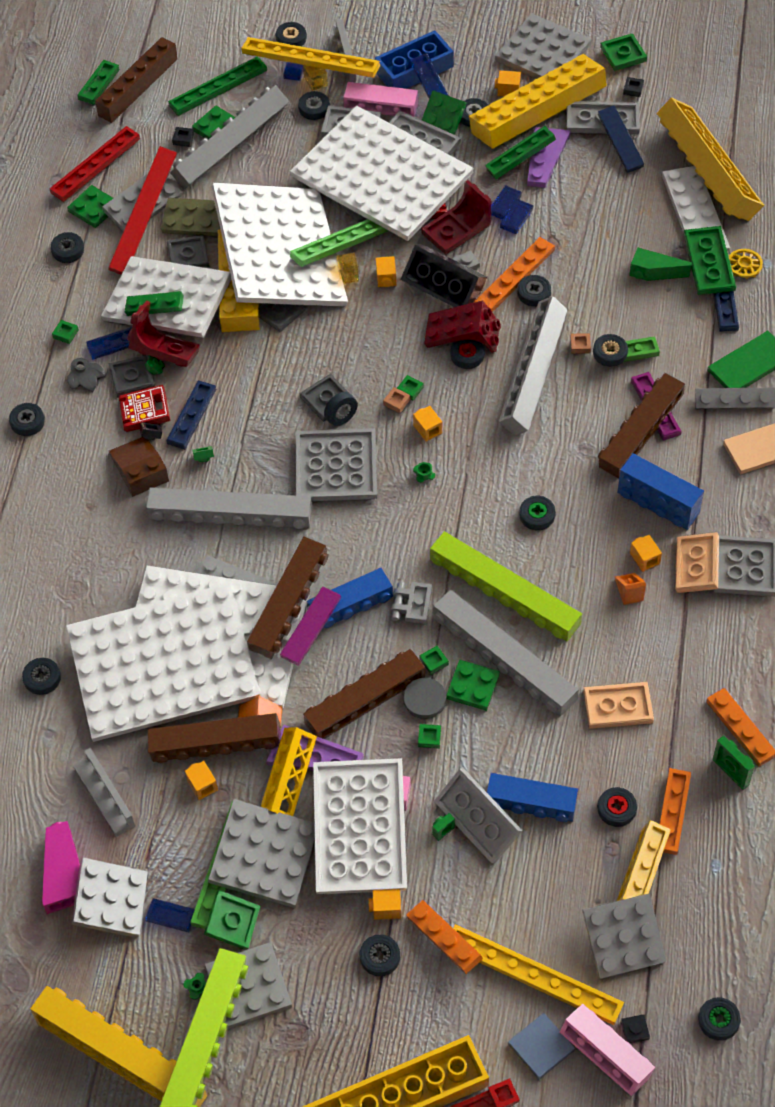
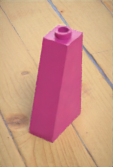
[42,821,80,914]

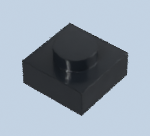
[623,77,644,97]
[172,127,194,147]
[139,422,162,440]
[621,1014,650,1044]

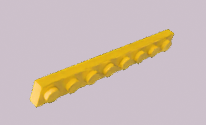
[241,37,380,78]
[453,924,624,1025]

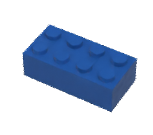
[375,30,454,89]
[617,453,704,530]

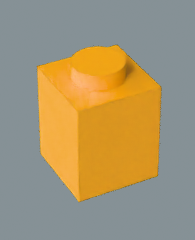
[494,70,521,97]
[376,256,397,287]
[413,405,442,442]
[630,535,662,572]
[185,761,218,800]
[369,889,401,920]

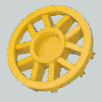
[729,249,763,279]

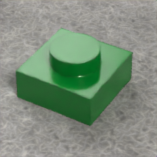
[52,320,79,344]
[397,375,424,401]
[192,446,214,462]
[419,646,449,675]
[418,724,441,749]
[432,813,455,841]

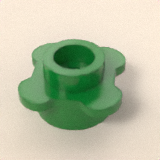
[145,355,165,375]
[413,462,435,483]
[183,973,206,1000]

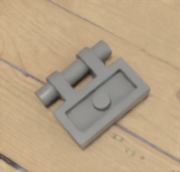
[390,582,432,624]

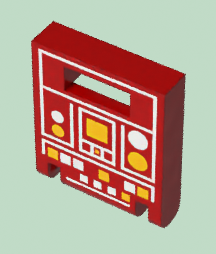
[118,385,171,432]

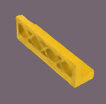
[260,727,317,816]
[616,820,671,901]

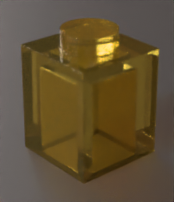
[303,65,328,91]
[336,252,359,284]

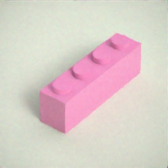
[344,82,418,117]
[559,1004,655,1096]

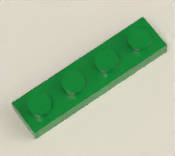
[485,126,556,179]

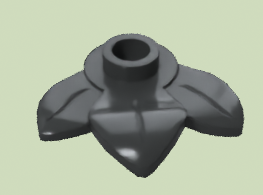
[67,358,106,392]

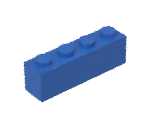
[307,568,393,629]
[487,773,578,822]

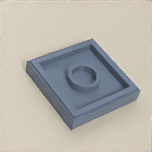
[508,1013,575,1080]

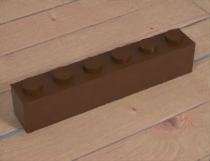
[95,37,178,123]
[598,373,685,479]
[247,536,329,659]
[303,649,425,739]
[148,713,281,763]

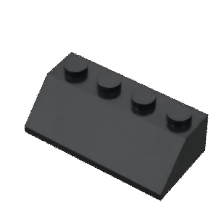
[400,245,487,307]

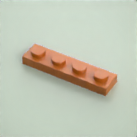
[706,688,775,767]
[660,768,691,855]
[406,900,483,974]

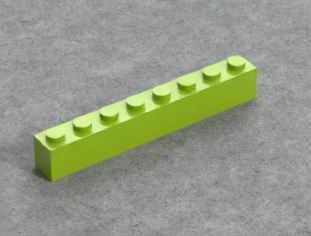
[430,531,582,642]
[160,948,249,1107]

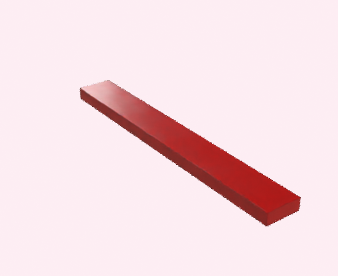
[108,146,177,275]

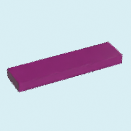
[631,372,682,441]
[280,586,341,666]

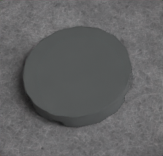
[404,678,446,719]

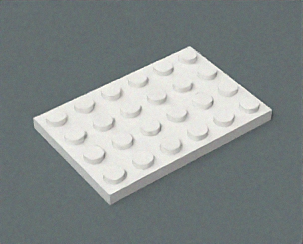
[101,256,231,338]
[313,758,407,894]

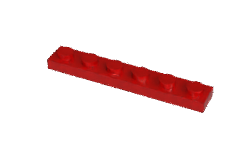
[50,126,140,202]

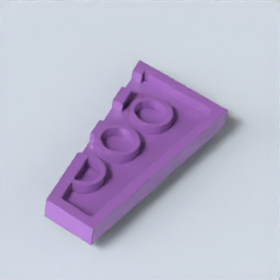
[527,127,571,188]
[266,725,364,771]

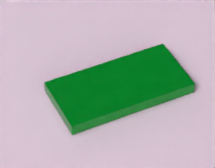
[683,226,736,295]
[707,331,775,388]

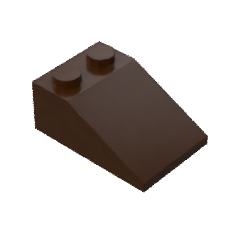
[109,437,169,497]

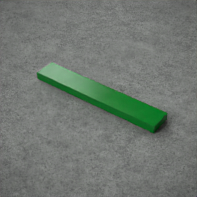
[168,56,267,116]

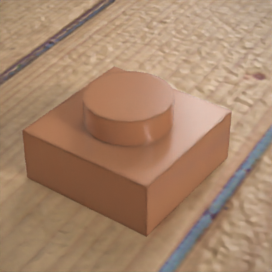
[570,333,591,354]
[383,387,410,413]

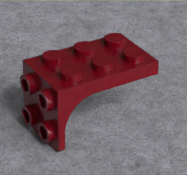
[421,180,492,255]
[424,300,501,353]
[127,301,200,367]

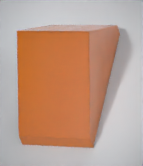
[615,572,646,605]
[238,696,282,728]

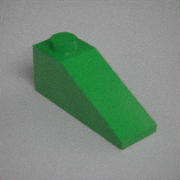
[629,247,692,281]

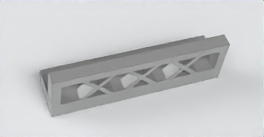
[74,748,135,837]

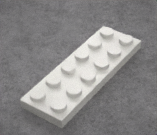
[662,166,730,253]

